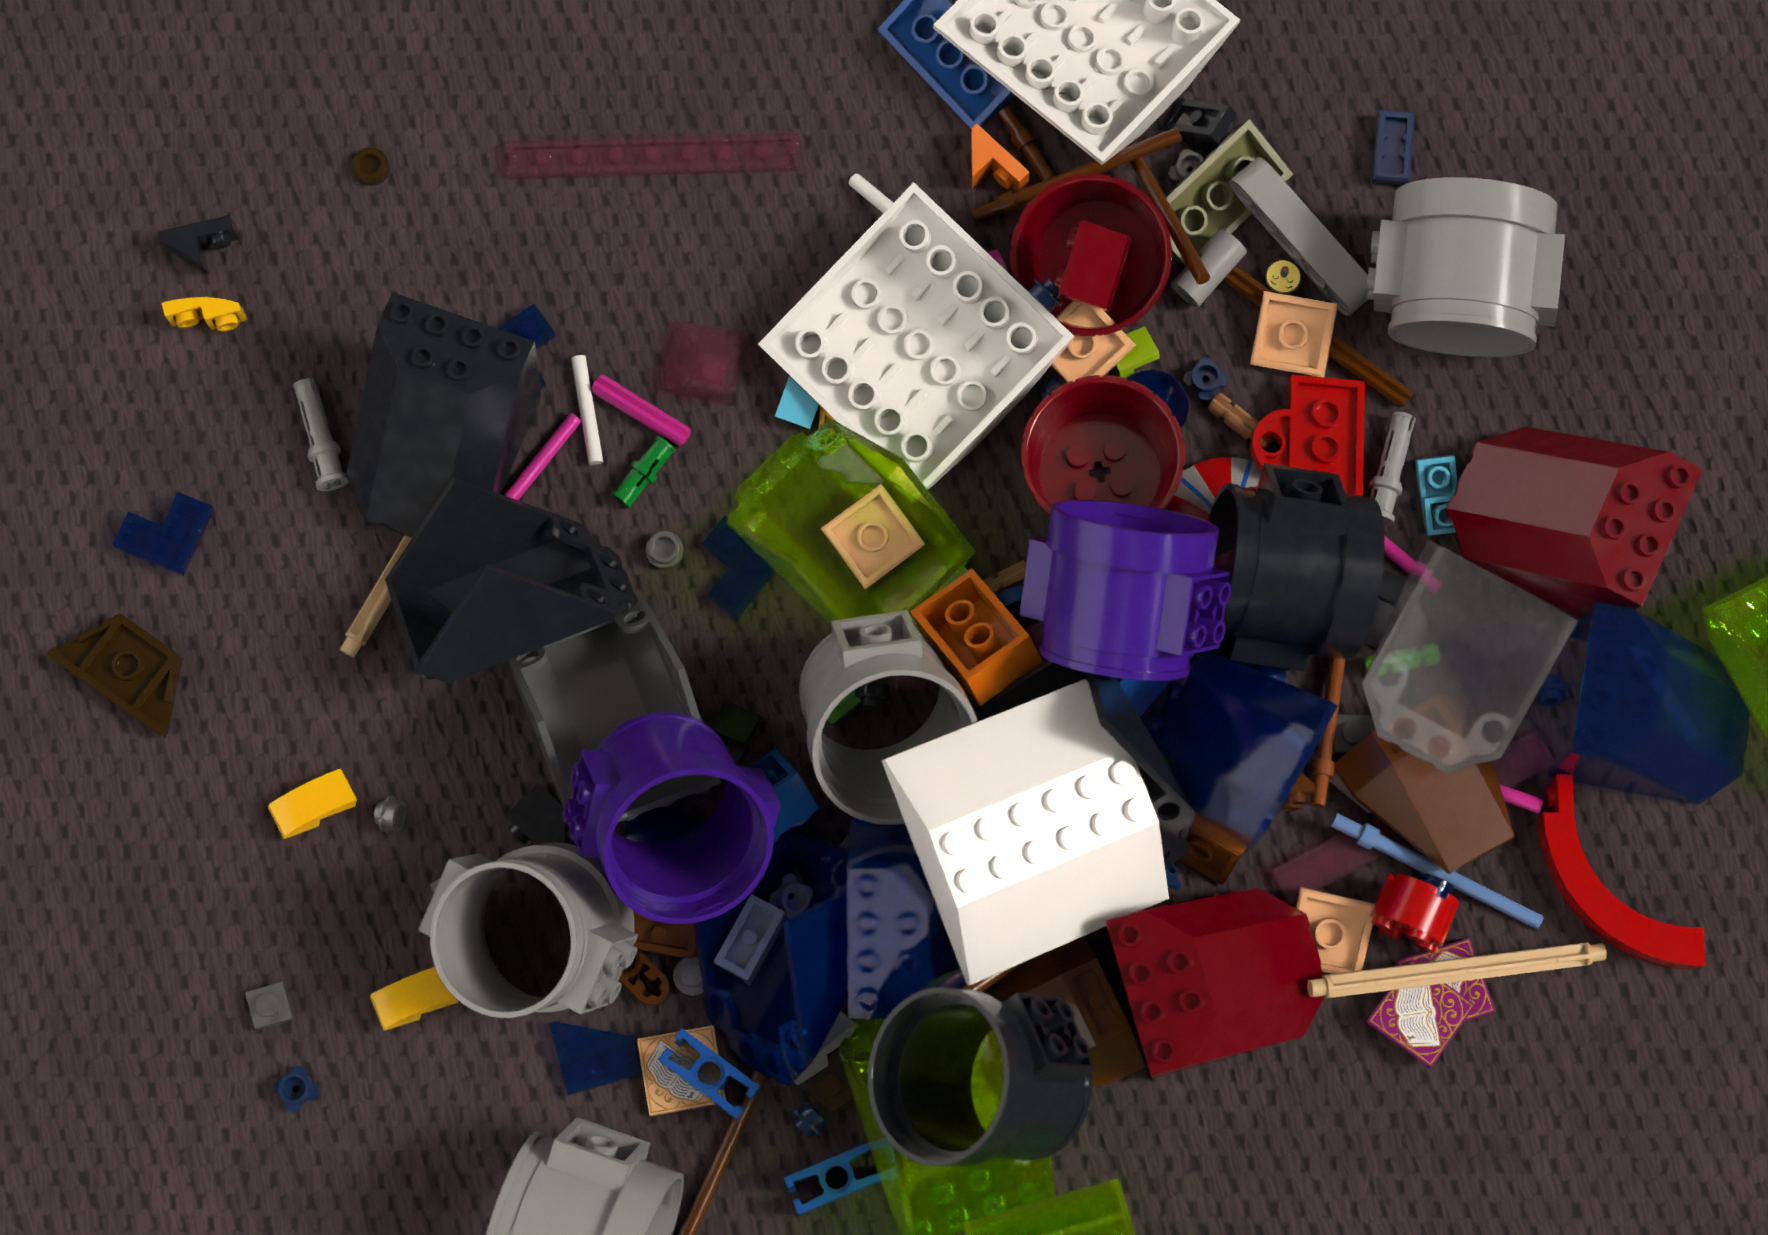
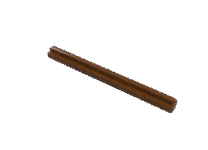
[1225,266,1413,407]

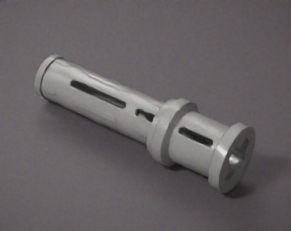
[293,378,349,491]
[1369,412,1416,526]

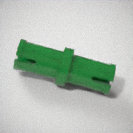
[611,436,676,509]

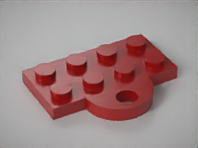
[1250,375,1365,496]

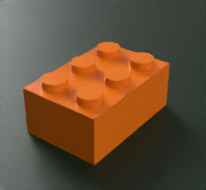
[910,569,1043,706]

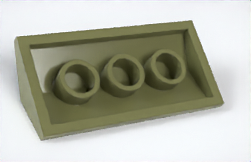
[1165,119,1293,268]

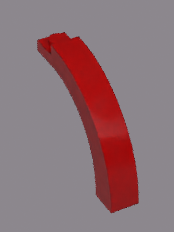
[1537,774,1706,970]

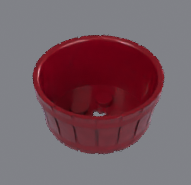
[1010,173,1172,336]
[1021,375,1186,516]

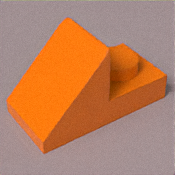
[971,123,1030,191]

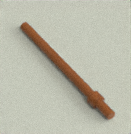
[1310,658,1345,808]

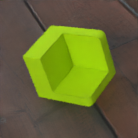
[1111,326,1160,381]

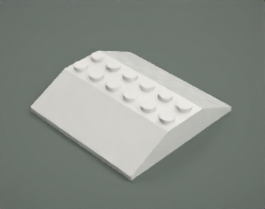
[933,0,1240,165]
[758,182,1074,499]
[881,679,1169,986]

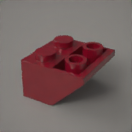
[1055,220,1132,312]

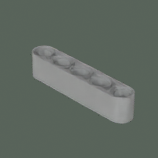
[1229,157,1369,316]

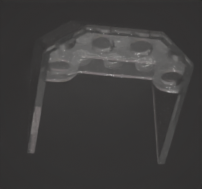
[1362,539,1578,774]

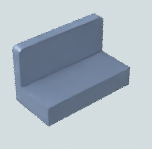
[714,894,787,985]

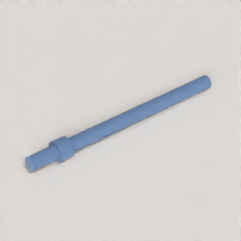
[1330,813,1544,930]

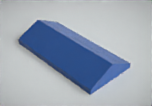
[877,0,1014,129]

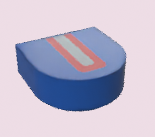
[996,585,1024,611]

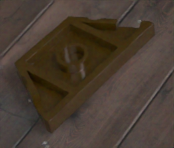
[47,613,183,738]

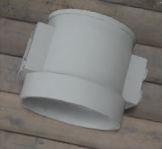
[1367,177,1565,357]
[799,610,978,825]
[418,843,638,1018]
[486,1117,684,1235]

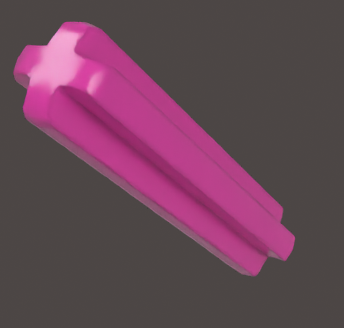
[591,375,691,446]

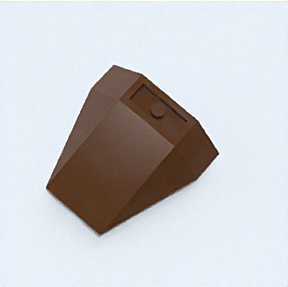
[1334,695,1514,875]
[973,936,1146,1099]

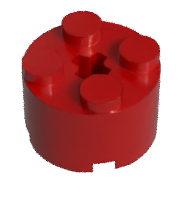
[1370,873,1460,954]

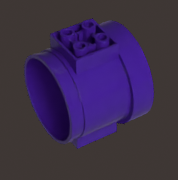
[1019,500,1231,681]
[563,712,780,924]

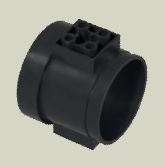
[1207,463,1385,671]
[868,987,1095,1167]

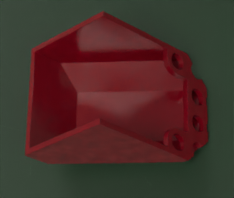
[1445,426,1703,626]
[1106,888,1324,1080]

